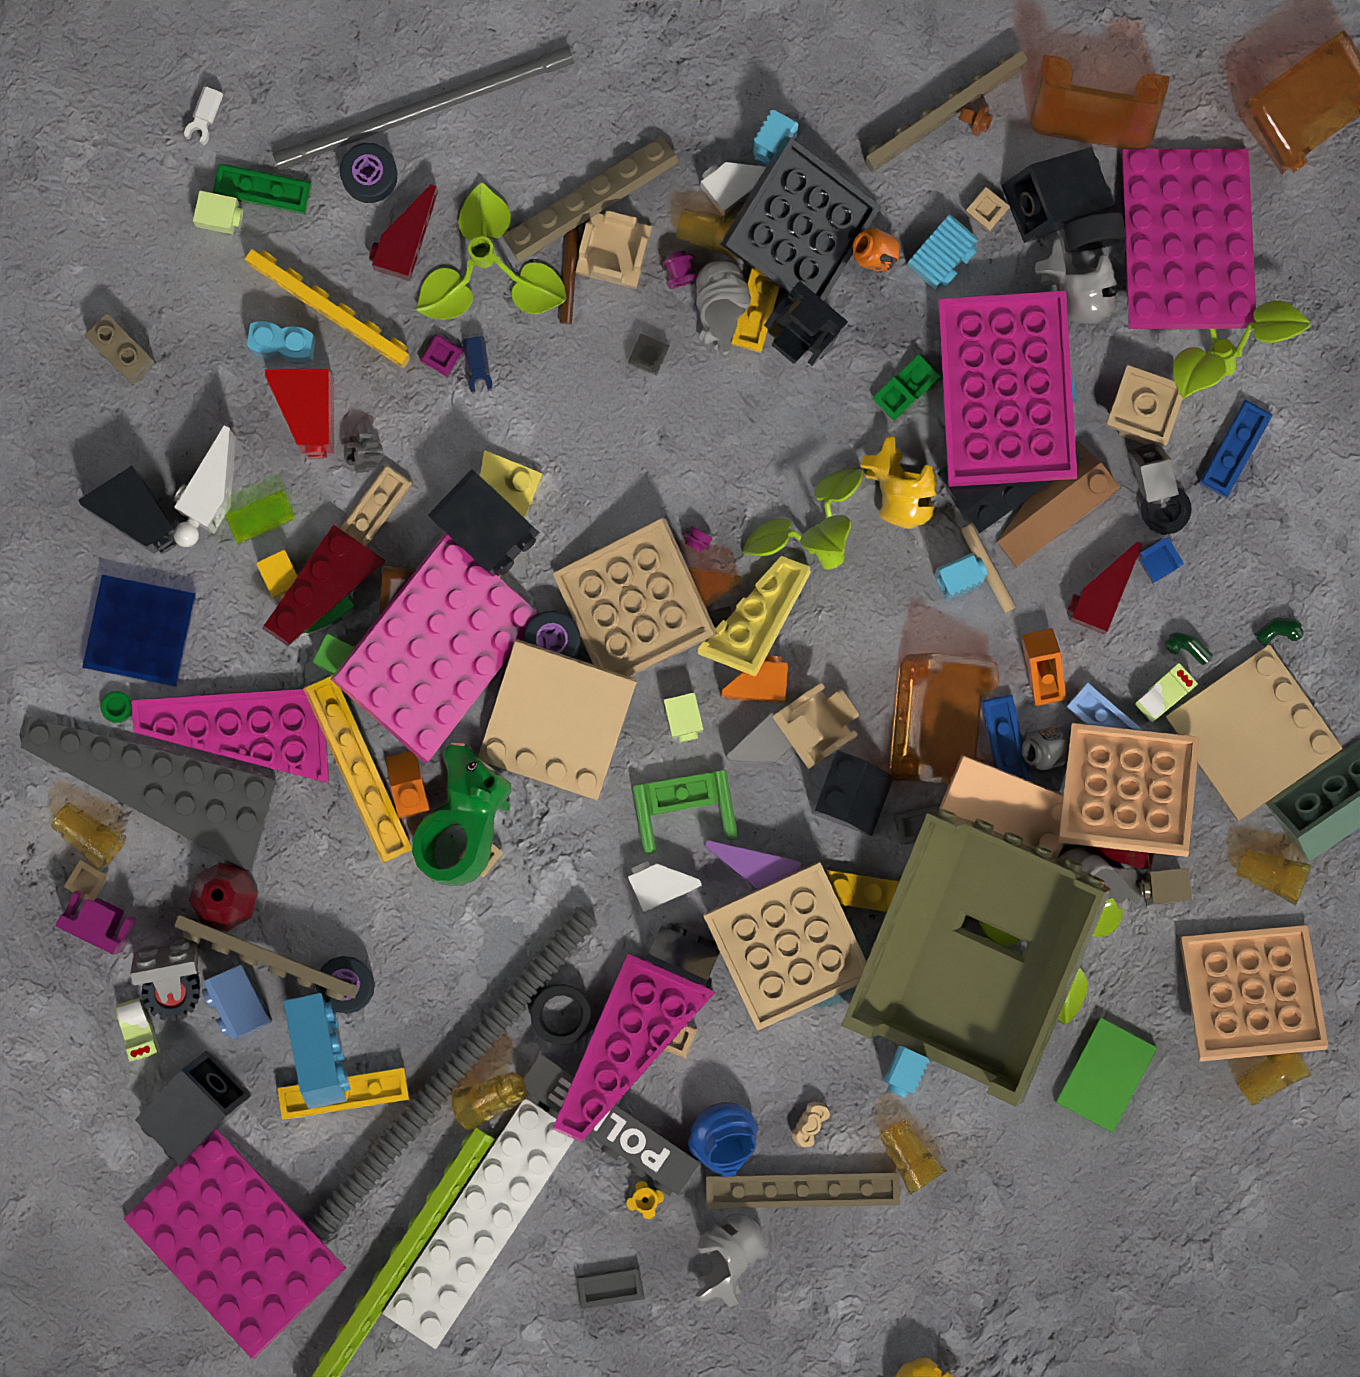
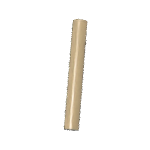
[961,525,1016,614]

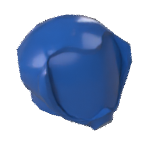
[687,1102,758,1177]

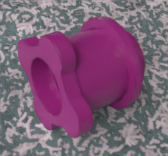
[662,251,697,289]

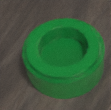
[100,691,132,723]

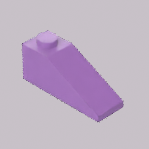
[705,840,801,889]

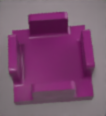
[55,890,137,955]

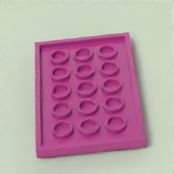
[1121,149,1256,329]
[939,291,1077,487]
[330,533,539,762]
[123,1129,347,1359]

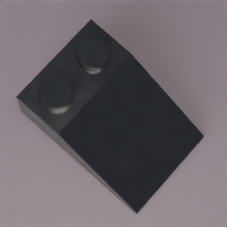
[646,923,720,987]

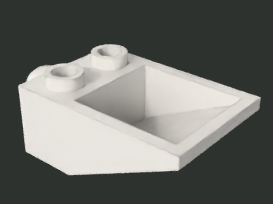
[173,425,236,547]

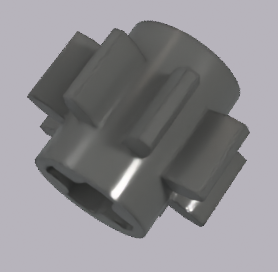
[344,433,383,473]

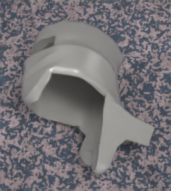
[1035,237,1117,324]
[696,260,751,355]
[1057,848,1144,910]
[695,1214,767,1307]

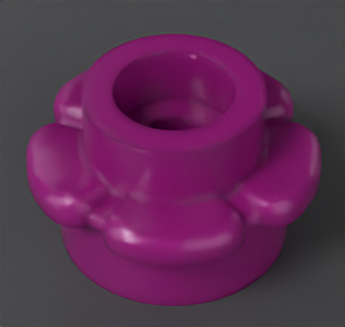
[683,525,713,553]

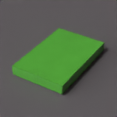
[1055,1017,1157,1133]

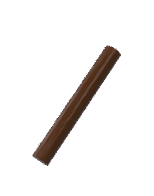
[560,229,579,325]

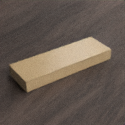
[340,464,413,547]

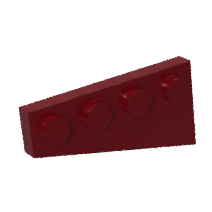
[262,524,386,646]

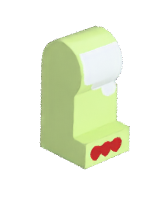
[1135,663,1198,723]
[115,997,161,1062]

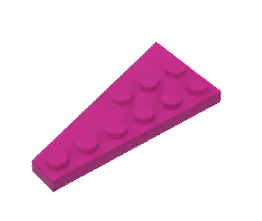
[132,689,329,784]
[552,954,715,1142]

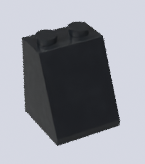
[1001,147,1115,243]
[78,466,177,554]
[428,469,540,576]
[813,750,894,836]
[135,1051,251,1165]

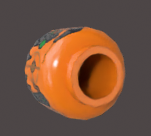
[853,228,900,273]

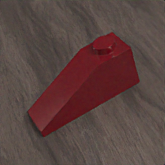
[369,184,438,281]
[1067,542,1143,635]

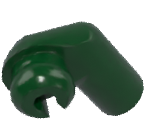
[1254,617,1304,646]
[1164,632,1213,665]

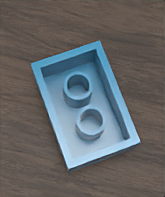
[283,993,350,1109]

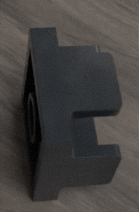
[764,281,848,366]

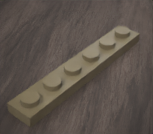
[865,50,1029,173]
[502,136,679,263]
[174,915,359,1001]
[706,1172,900,1209]

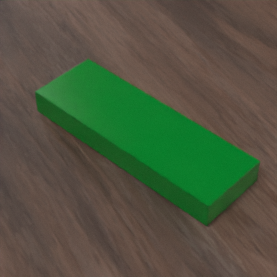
[212,163,312,215]

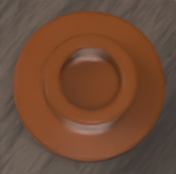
[959,105,993,136]

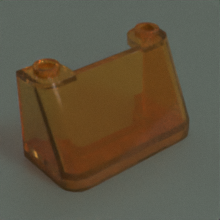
[1237,30,1360,175]
[1030,55,1170,149]
[890,653,999,786]

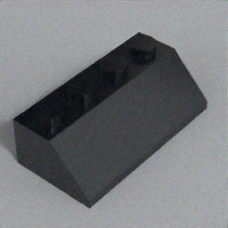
[936,450,1082,534]

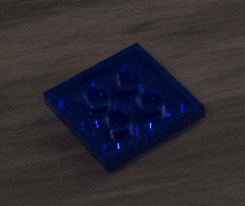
[82,575,197,687]

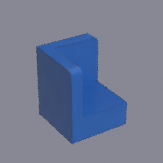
[1137,536,1184,584]

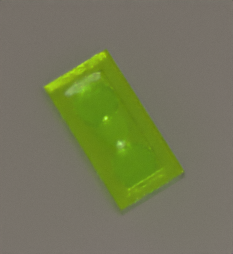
[225,490,296,545]

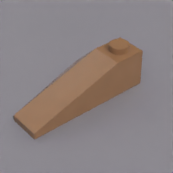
[997,442,1121,567]

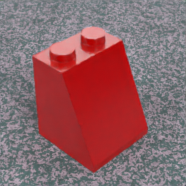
[265,369,334,459]

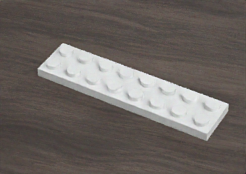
[382,1098,574,1349]

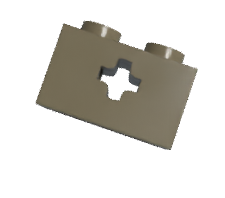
[84,313,155,385]
[1139,868,1192,906]

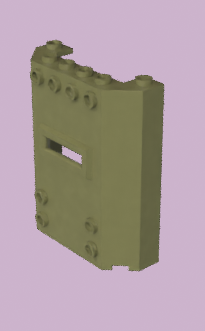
[841,808,1112,1107]

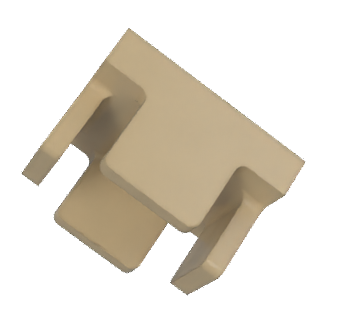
[576,211,652,289]
[1106,365,1183,447]
[772,683,859,769]

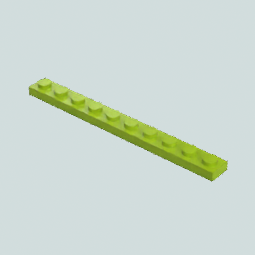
[309,1128,496,1377]

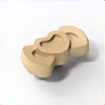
[791,1102,830,1147]

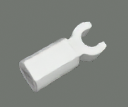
[184,87,223,145]

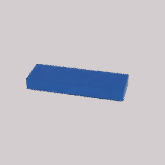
[1199,400,1273,498]
[981,695,1031,782]

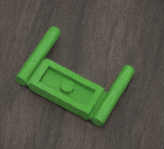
[632,770,738,855]

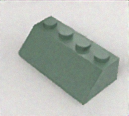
[1266,739,1360,862]

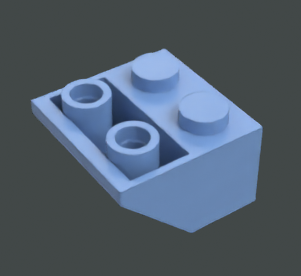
[202,965,273,1040]

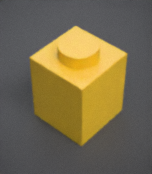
[256,549,298,600]

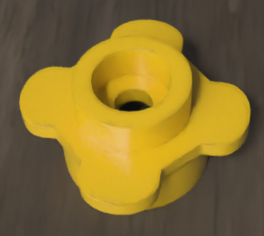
[626,1181,664,1219]

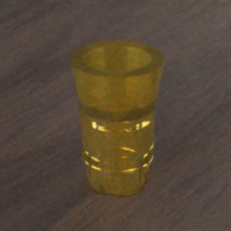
[676,209,739,261]
[51,802,126,871]
[1236,847,1312,906]
[1235,1052,1312,1107]
[451,1072,527,1131]
[879,1119,947,1195]

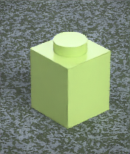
[193,191,243,235]
[664,692,703,743]

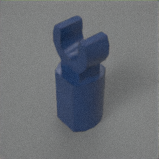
[463,336,493,394]

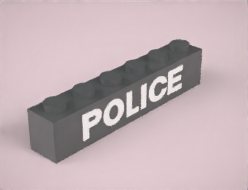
[519,1054,700,1196]

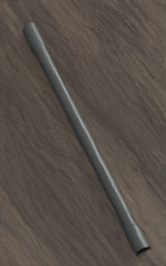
[272,46,574,171]

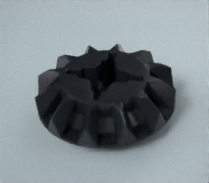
[1140,487,1192,535]

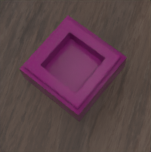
[420,334,464,378]

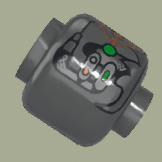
[1022,727,1070,771]

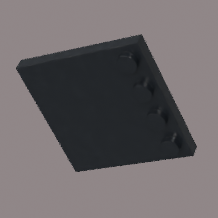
[720,136,881,301]

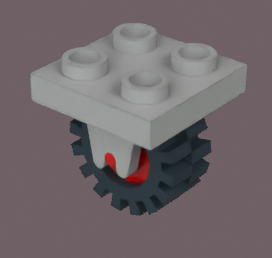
[130,939,201,1021]

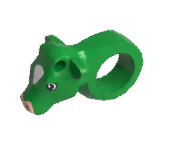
[412,743,512,886]

